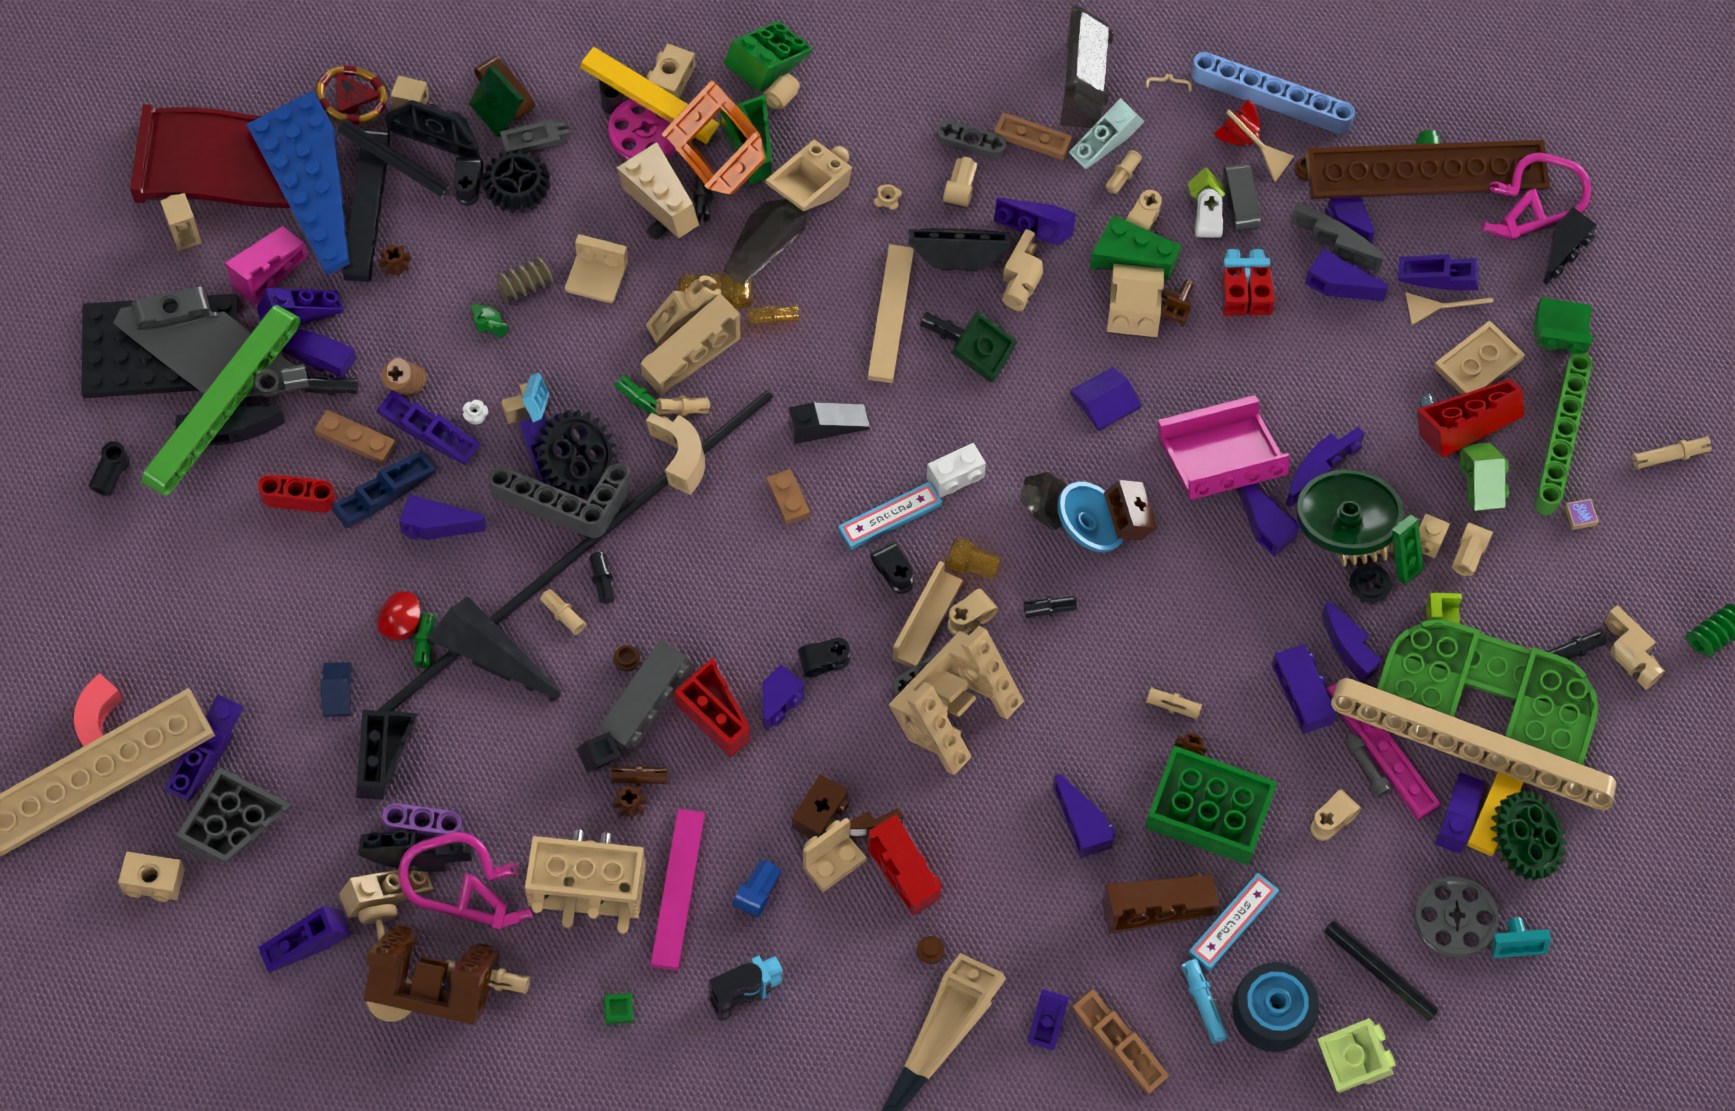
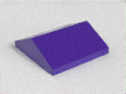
[1070,367,1141,431]

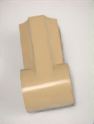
[943,157,978,207]
[1451,522,1493,576]

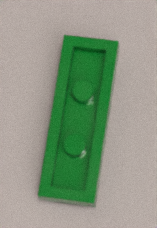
[1392,514,1424,585]

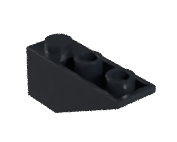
[1543,207,1597,284]

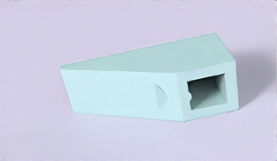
[1069,98,1145,169]

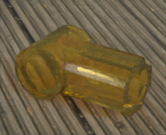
[945,538,1002,579]

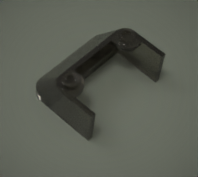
[1060,6,1113,128]

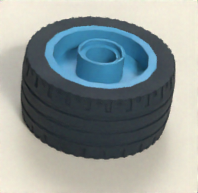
[1232,962,1319,1052]

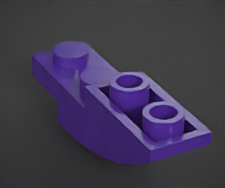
[1286,427,1365,508]
[164,694,244,802]

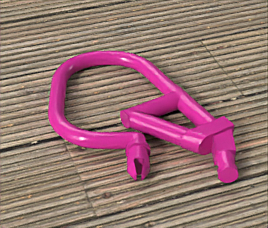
[1481,153,1591,241]
[398,832,533,929]

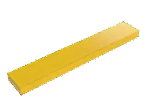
[580,47,720,145]

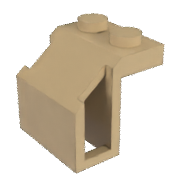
[1107,264,1164,337]

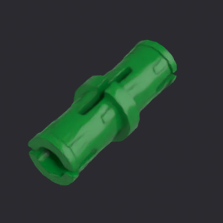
[614,374,660,416]
[412,612,436,668]

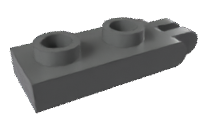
[500,119,571,155]

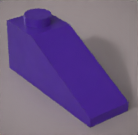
[399,494,487,540]
[1434,772,1485,854]
[1053,774,1116,858]
[258,906,351,972]

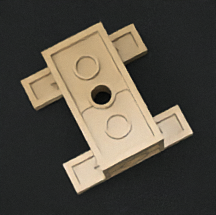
[889,626,1024,775]

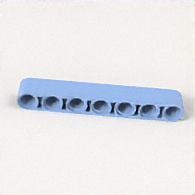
[1191,52,1355,134]

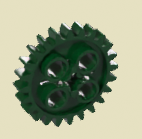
[1491,791,1567,880]

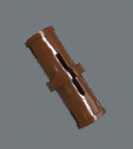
[611,764,667,786]

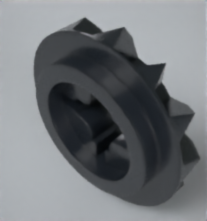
[1349,564,1392,604]

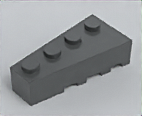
[599,639,695,751]

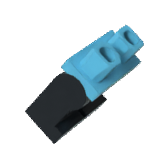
[708,956,783,1021]

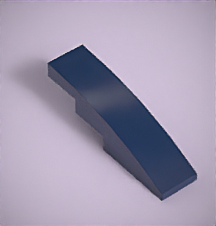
[331,451,436,528]

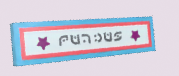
[838,482,942,551]
[1188,873,1279,972]

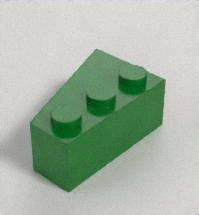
[720,94,772,185]
[1089,215,1182,280]

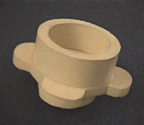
[874,184,902,210]

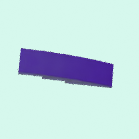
[376,390,480,465]

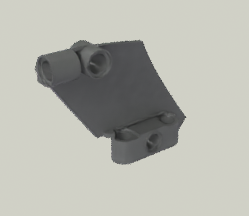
[113,287,309,398]

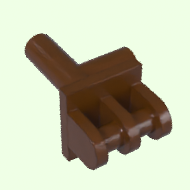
[1160,280,1194,327]

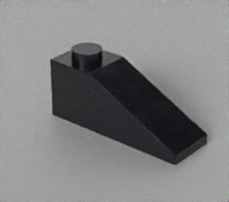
[789,402,870,444]

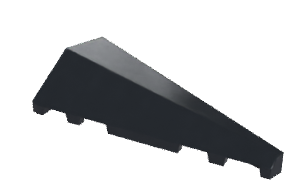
[426,596,561,702]

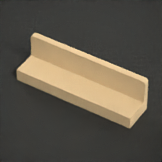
[892,561,963,668]

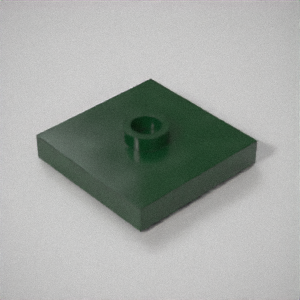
[469,66,524,137]
[950,311,1018,383]

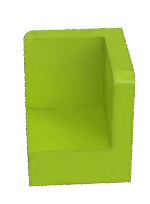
[1187,167,1225,207]
[1426,593,1462,624]

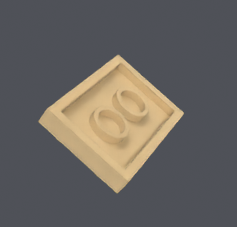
[1433,320,1525,395]

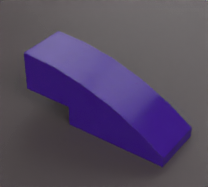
[1398,254,1479,290]
[281,329,356,378]
[1322,601,1382,684]

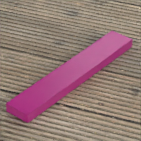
[1326,676,1441,821]
[651,809,705,971]

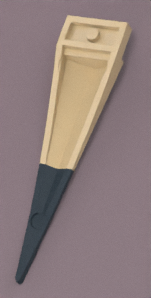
[881,953,1006,1111]

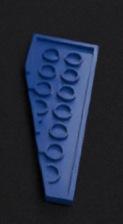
[246,90,350,276]

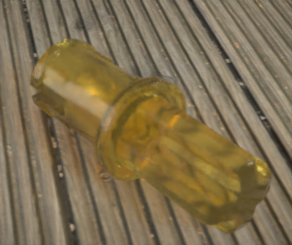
[748,304,799,325]

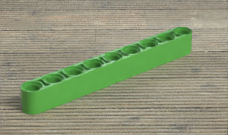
[141,305,300,496]

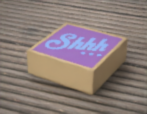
[1564,499,1599,530]

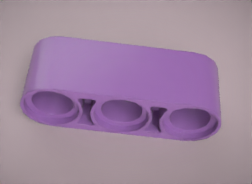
[382,803,464,839]

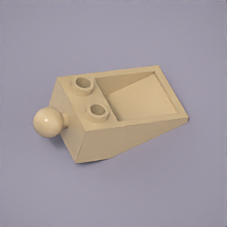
[765,139,852,211]

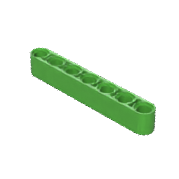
[1534,352,1592,515]

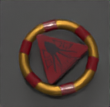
[315,66,387,125]

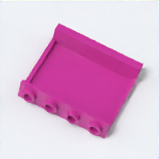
[1158,395,1289,500]

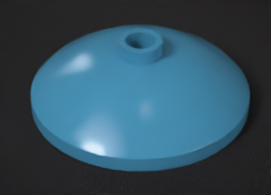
[1057,482,1124,553]

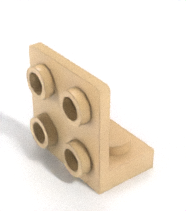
[565,234,628,304]
[803,818,866,892]

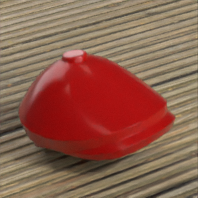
[376,591,420,641]

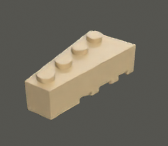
[617,142,699,238]
[641,293,740,396]

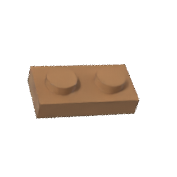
[766,469,810,525]

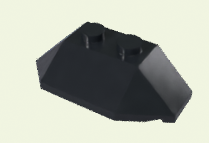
[385,100,480,158]
[909,228,1011,272]

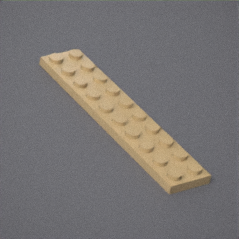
[0,688,215,857]

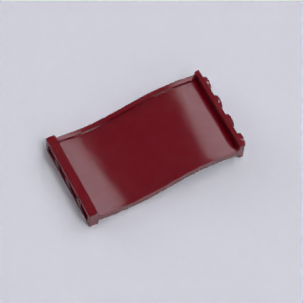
[130,104,291,208]

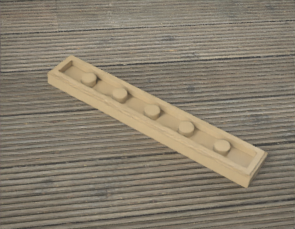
[868,244,914,383]

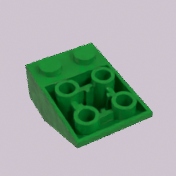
[723,21,813,92]

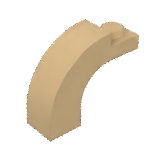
[646,413,705,495]

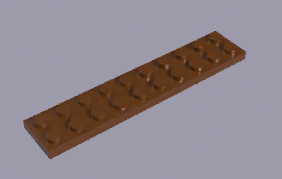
[1305,140,1550,199]

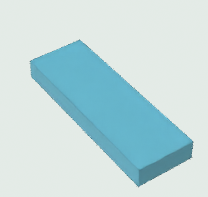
[522,373,550,422]

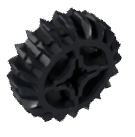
[483,149,551,214]

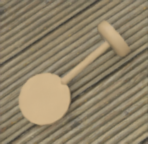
[358,904,412,1022]

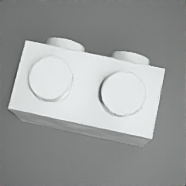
[926,443,986,498]

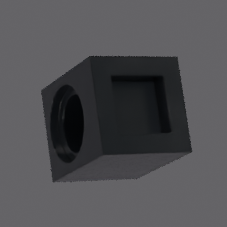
[576,731,621,773]

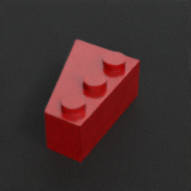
[674,657,750,758]
[867,814,942,916]

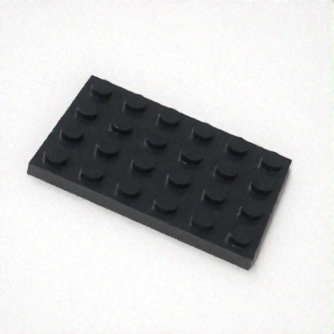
[81,293,239,398]

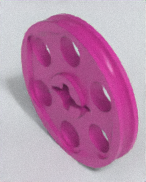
[608,99,677,161]

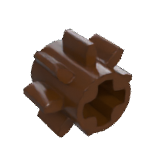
[379,244,411,277]
[1171,733,1207,756]
[612,784,647,820]

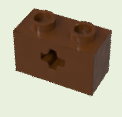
[1104,480,1157,540]
[792,775,850,839]

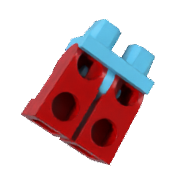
[1221,249,1275,316]

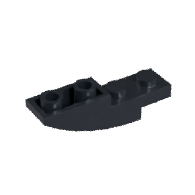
[175,404,285,446]
[358,830,473,872]

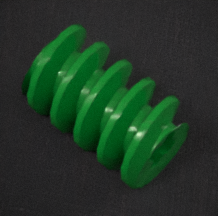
[1686,603,1735,658]

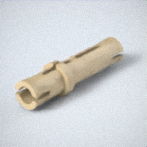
[1632,436,1712,470]
[446,959,530,995]

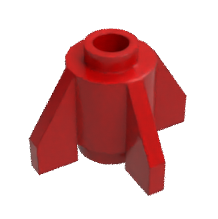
[1214,99,1261,146]

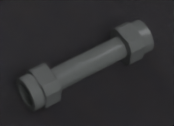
[1345,735,1392,798]

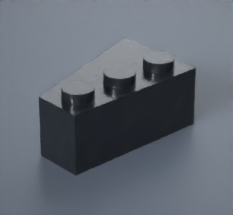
[356,709,418,800]

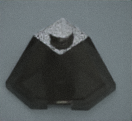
[1020,472,1068,530]

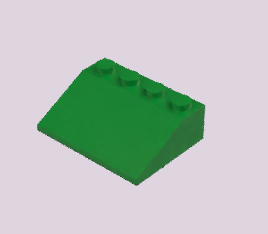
[1144,746,1277,865]

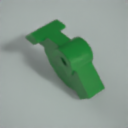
[470,303,508,338]

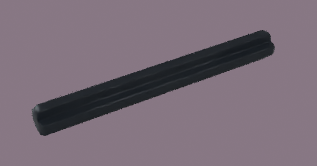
[338,119,449,197]
[1324,921,1439,1021]

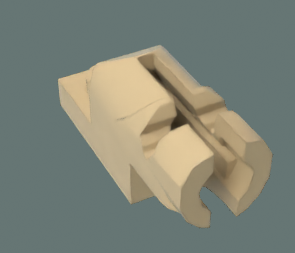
[1002,229,1043,311]
[646,275,721,344]
[1604,605,1665,690]

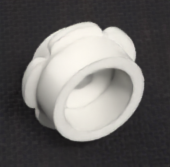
[463,400,488,425]

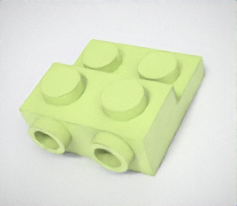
[1318,1018,1396,1093]

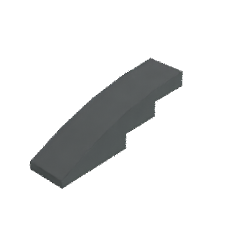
[1291,202,1385,272]

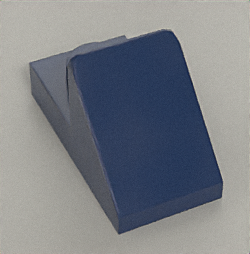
[320,662,352,717]

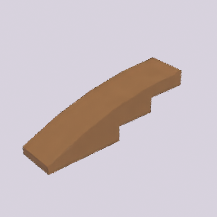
[1070,989,1169,1094]

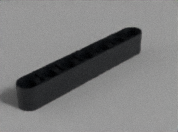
[343,129,390,282]

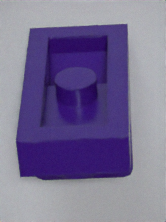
[1027,989,1069,1050]

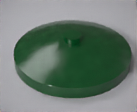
[1297,469,1404,555]

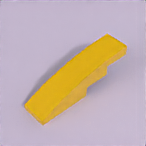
[1466,772,1523,857]

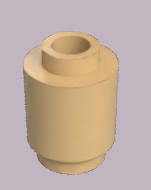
[764,74,800,110]

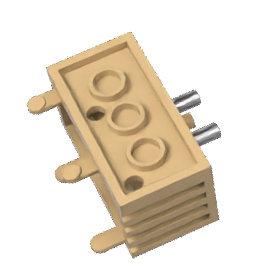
[525,829,646,934]

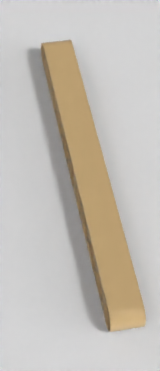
[1331,678,1616,810]

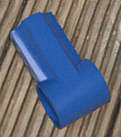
[732,860,781,918]

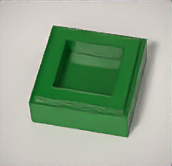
[604,993,634,1025]

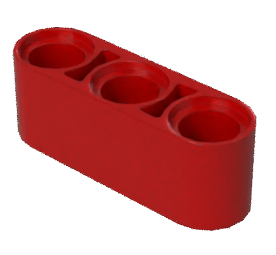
[257,474,336,513]

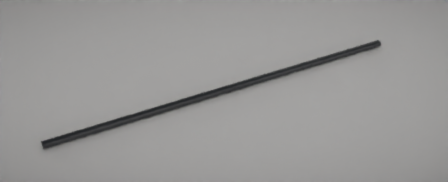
[377,390,773,712]

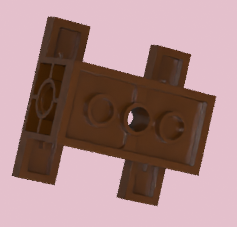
[363,925,499,1025]

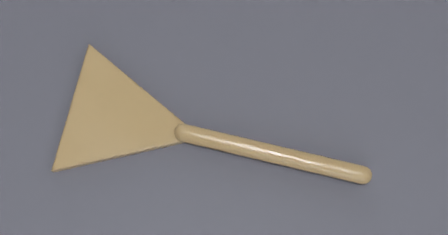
[1226,110,1294,182]
[1405,292,1494,326]

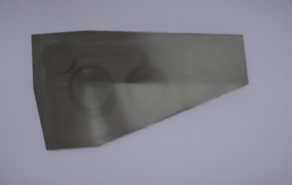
[723,199,809,285]

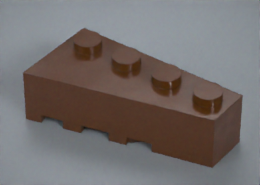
[1102,874,1220,934]

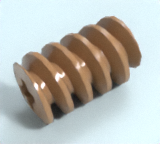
[381,357,427,396]

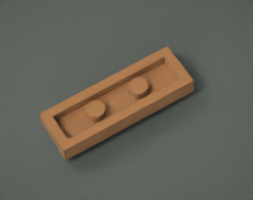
[994,112,1072,161]
[314,410,396,465]

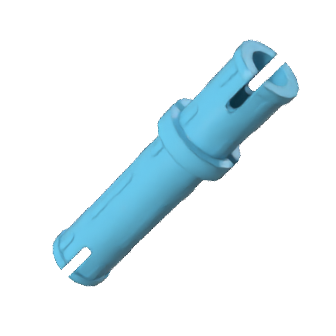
[1181,959,1228,1044]

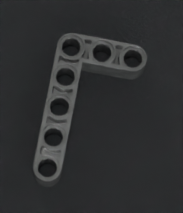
[488,464,631,538]

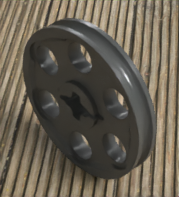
[1414,876,1499,959]

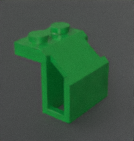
[1533,297,1593,354]

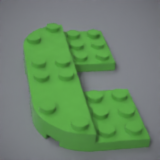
[1377,620,1598,765]

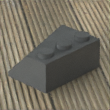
[176,767,292,863]

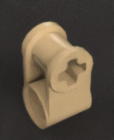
[1125,190,1162,232]
[947,589,999,636]
[1310,789,1362,841]

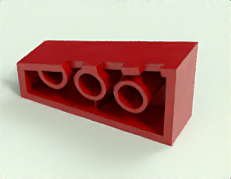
[1417,379,1524,458]

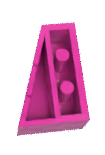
[225,226,308,306]

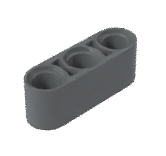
[1223,164,1261,230]

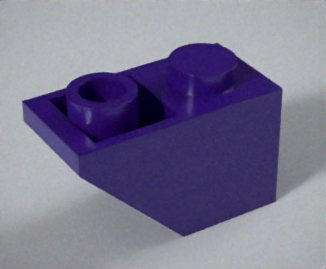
[762,664,805,731]

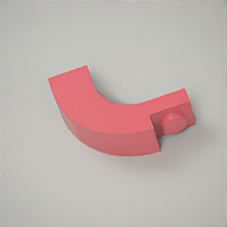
[74,673,122,747]

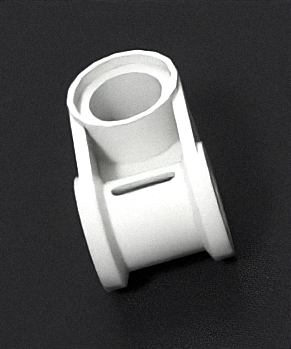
[1195,189,1223,238]

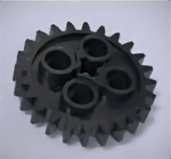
[534,410,617,495]

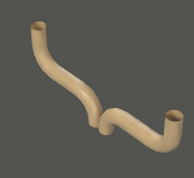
[1145,74,1192,91]

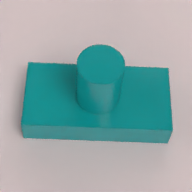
[1490,917,1551,958]

